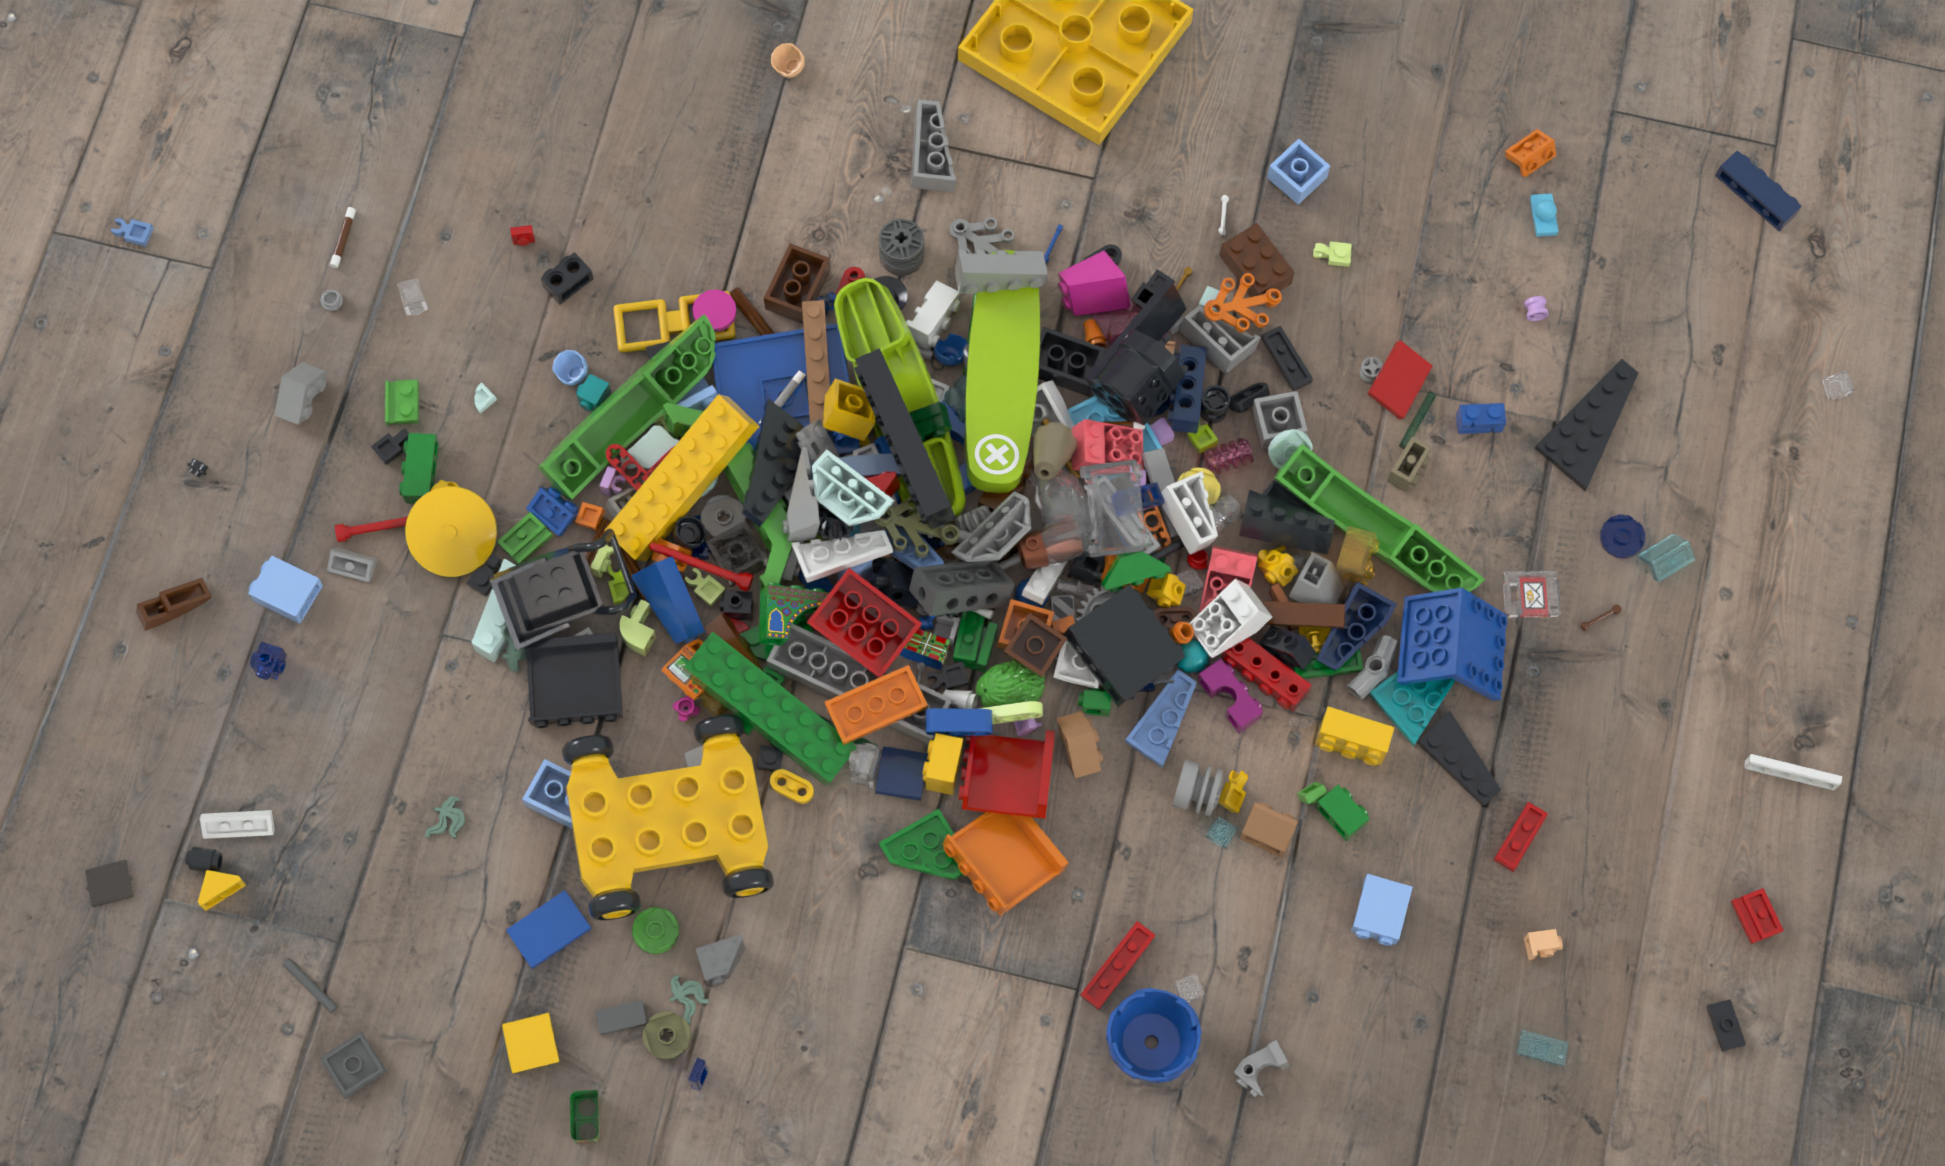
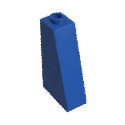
[631,556,705,644]

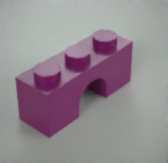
[1197,659,1263,734]

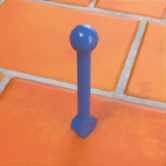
[1044,224,1063,264]

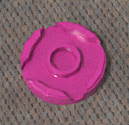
[692,289,736,332]

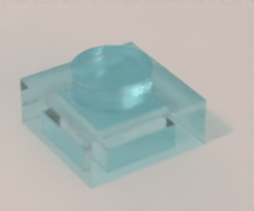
[1206,816,1238,849]

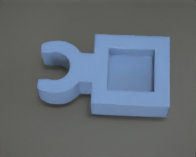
[111,218,154,247]

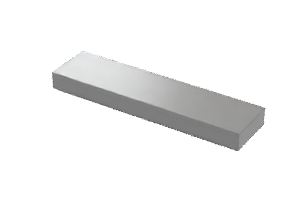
[1141,448,1179,538]

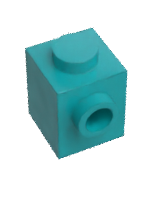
[576,374,611,412]

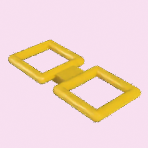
[613,291,736,353]

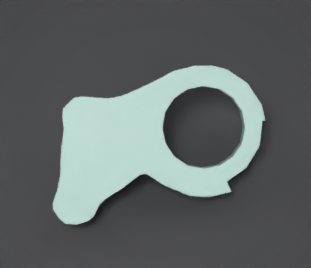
[621,426,719,497]

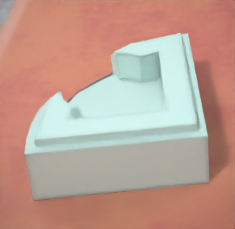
[474,382,497,414]

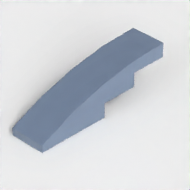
[808,453,901,480]

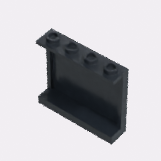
[1062,585,1186,707]
[524,633,623,728]

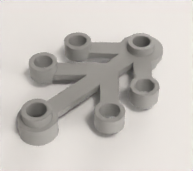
[949,217,1014,254]

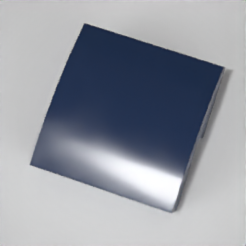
[875,746,928,801]

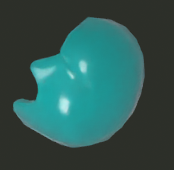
[1177,639,1210,674]

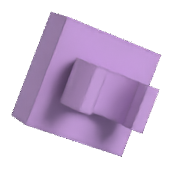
[599,466,627,496]
[1013,718,1042,737]

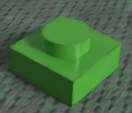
[1296,782,1328,804]

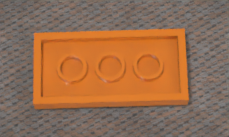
[824,665,928,745]

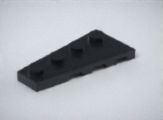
[1417,711,1501,807]

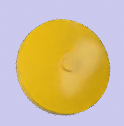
[405,486,497,577]

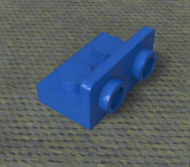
[526,487,579,536]

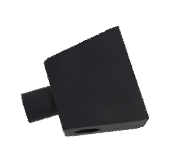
[869,561,919,609]

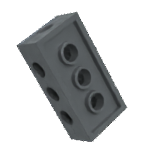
[909,561,1014,616]

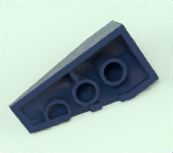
[1316,582,1397,671]

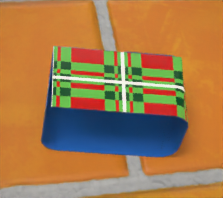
[899,628,950,670]

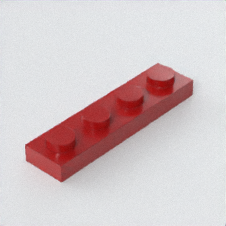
[1080,921,1156,1010]

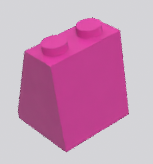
[1058,251,1131,316]

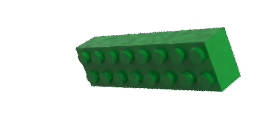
[681,632,858,786]

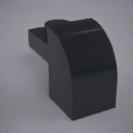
[1131,269,1175,309]

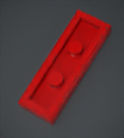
[1493,802,1548,872]

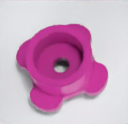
[673,696,700,722]

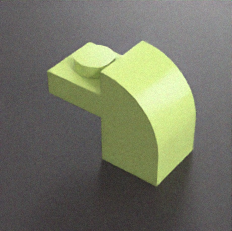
[620,600,656,657]

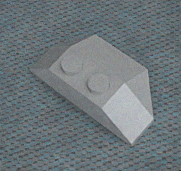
[952,491,1031,562]

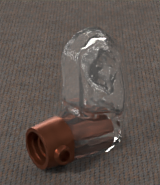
[1017,470,1093,570]

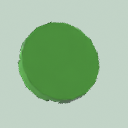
[632,907,679,954]

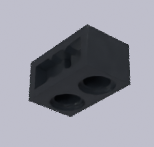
[541,252,593,305]
[1259,625,1316,670]

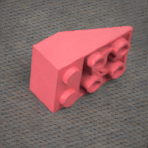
[1072,419,1144,473]
[1199,545,1257,613]

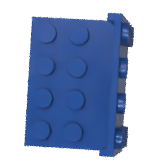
[1397,588,1507,701]

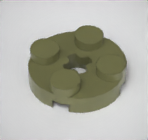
[643,1011,691,1060]

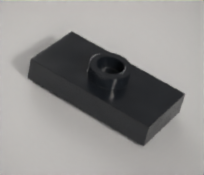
[1706,999,1746,1052]

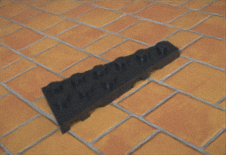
[1535,359,1639,491]
[742,399,805,527]

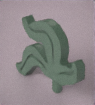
[501,626,527,672]
[425,796,465,839]
[670,975,709,1025]

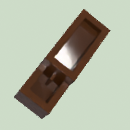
[136,578,212,631]
[704,614,764,672]

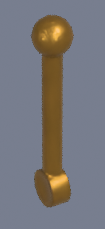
[1176,267,1192,291]

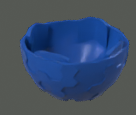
[1106,987,1202,1083]

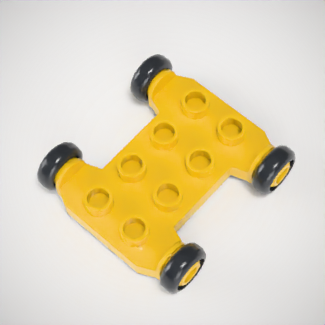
[562,714,774,921]

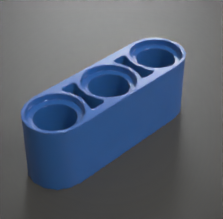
[926,708,993,736]

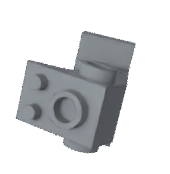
[1234,1040,1290,1097]

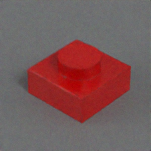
[510,225,535,246]

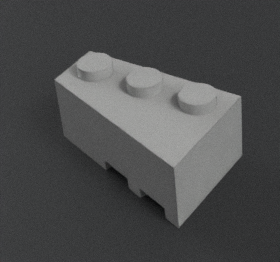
[1179,305,1261,375]

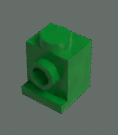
[1078,688,1111,717]

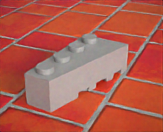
[911,99,956,192]
[955,249,1048,295]

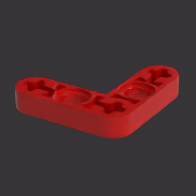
[605,444,675,491]

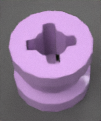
[1524,296,1549,321]

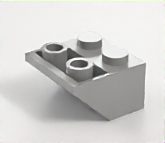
[1289,552,1344,604]

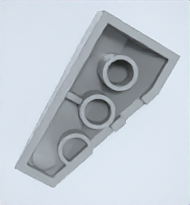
[782,447,820,542]

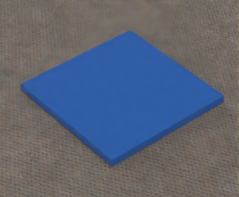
[713,323,860,456]

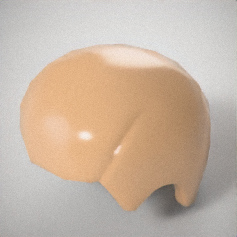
[771,43,805,78]

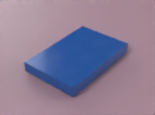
[506,890,591,969]

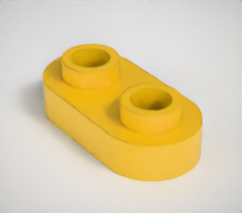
[770,769,814,804]

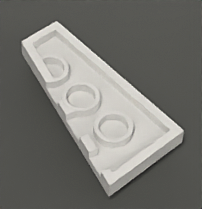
[791,530,893,583]

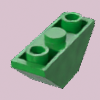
[1101,549,1171,592]

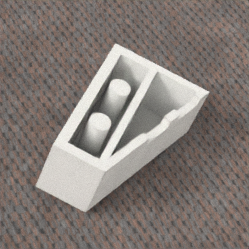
[1157,471,1218,555]

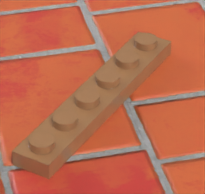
[802,300,833,432]

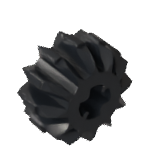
[817,508,854,542]

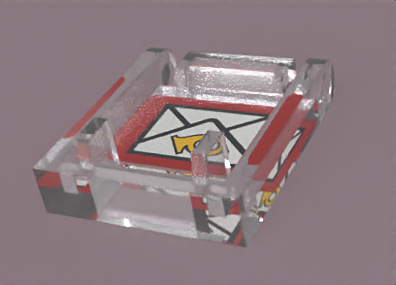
[1502,571,1561,618]

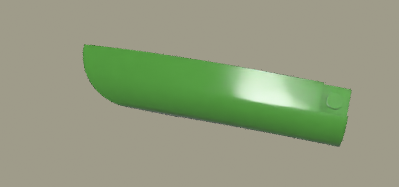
[537,314,716,499]
[1274,444,1485,592]

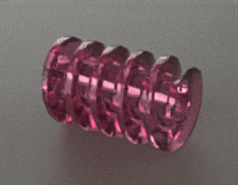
[1204,437,1254,475]

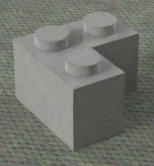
[274,362,326,425]

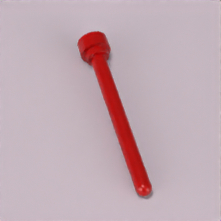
[334,517,408,542]
[649,542,754,592]

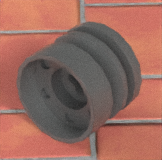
[878,219,924,276]

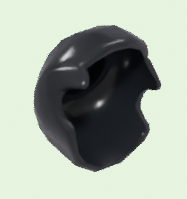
[672,516,707,550]

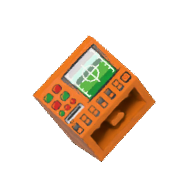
[661,638,707,700]

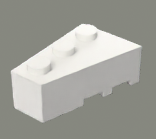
[906,280,961,351]

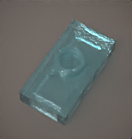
[1516,1030,1569,1067]

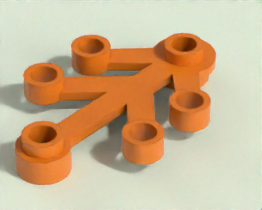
[1204,273,1282,333]

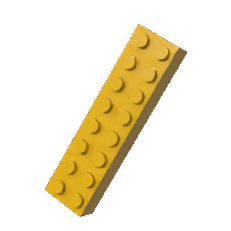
[605,394,760,561]

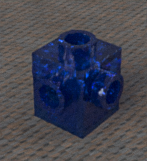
[250,641,287,680]

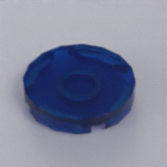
[1600,514,1645,559]

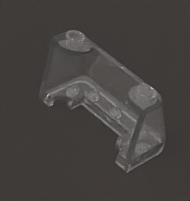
[1080,460,1151,558]

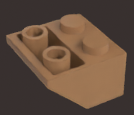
[1240,802,1298,858]

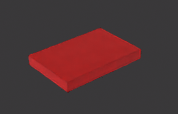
[1367,340,1433,420]

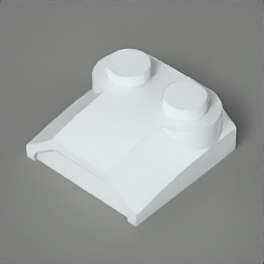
[1053,640,1099,689]

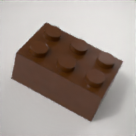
[1219,223,1295,297]
[764,243,831,323]

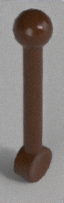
[1580,604,1621,631]

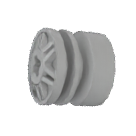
[1172,759,1223,817]

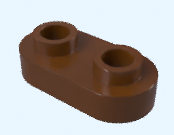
[1154,606,1197,630]

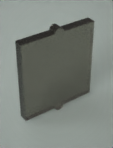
[85,860,134,907]

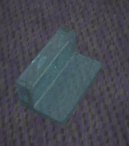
[1639,534,1695,582]

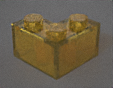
[1336,526,1379,586]

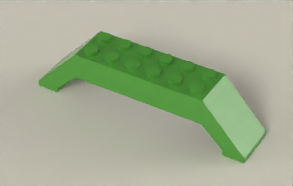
[663,403,794,591]

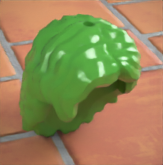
[975,660,1045,708]

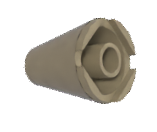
[1033,422,1077,480]

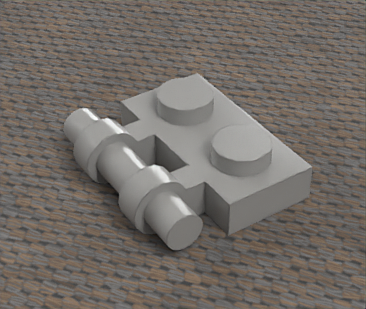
[795,419,841,463]

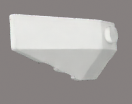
[1031,380,1074,458]

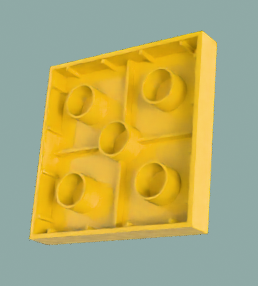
[958,0,1194,145]

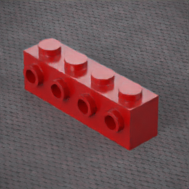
[1221,637,1312,712]

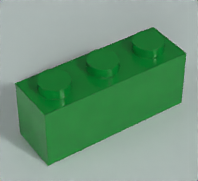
[399,433,439,504]

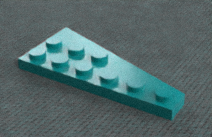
[1369,671,1456,747]

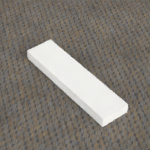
[1744,754,1842,791]

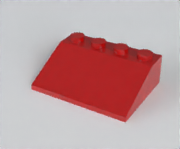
[807,568,922,678]

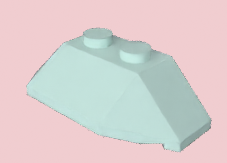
[812,450,894,526]

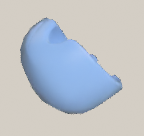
[552,350,588,386]

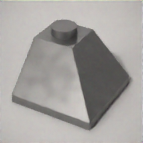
[696,934,745,987]

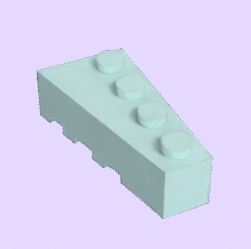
[471,559,516,662]

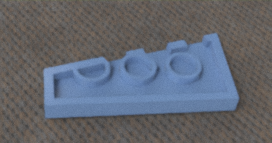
[885,514,944,570]
[1125,669,1197,768]

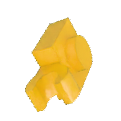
[1218,770,1248,813]

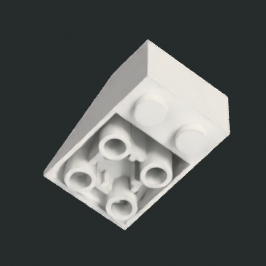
[1189,579,1272,658]

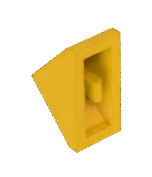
[198,870,246,911]

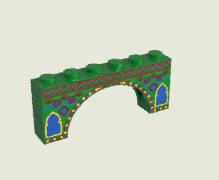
[759,582,830,646]

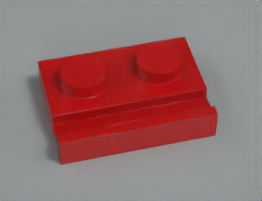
[1731,888,1784,945]

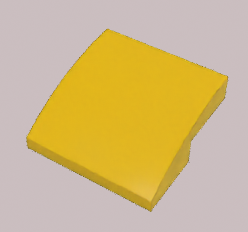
[502,1013,560,1073]

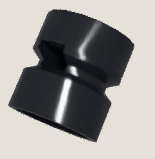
[1200,385,1230,424]

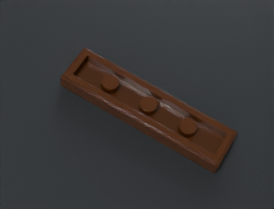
[1261,601,1346,628]

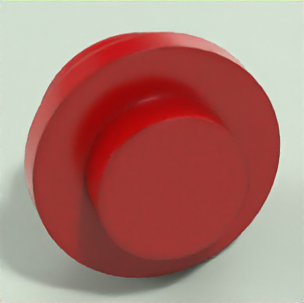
[1187,549,1210,570]

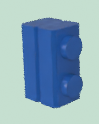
[1456,403,1506,434]

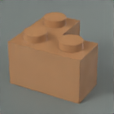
[1056,711,1103,778]

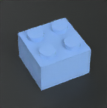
[1267,139,1330,205]

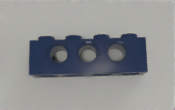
[1167,345,1207,434]

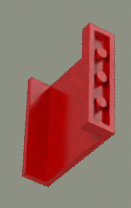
[958,730,1055,819]

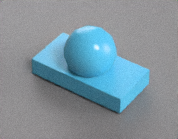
[1530,194,1559,237]

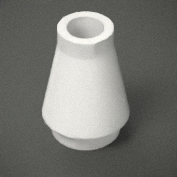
[943,689,978,709]

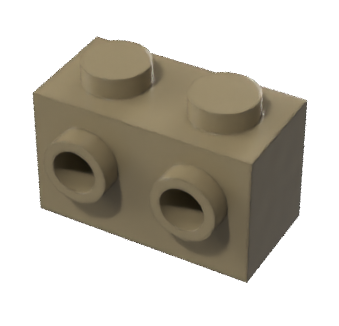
[1387,436,1432,492]

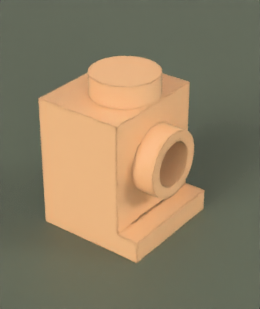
[1524,929,1563,961]

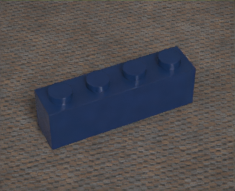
[1715,150,1802,232]

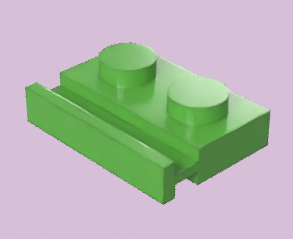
[385,379,419,425]
[497,512,553,564]

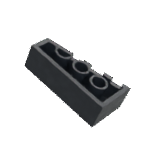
[1239,490,1335,555]

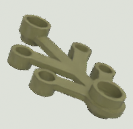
[873,497,960,558]

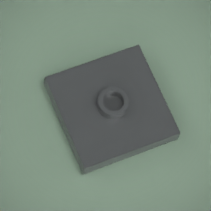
[320,1031,387,1099]

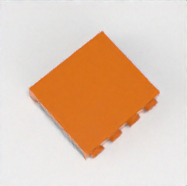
[942,812,1069,916]

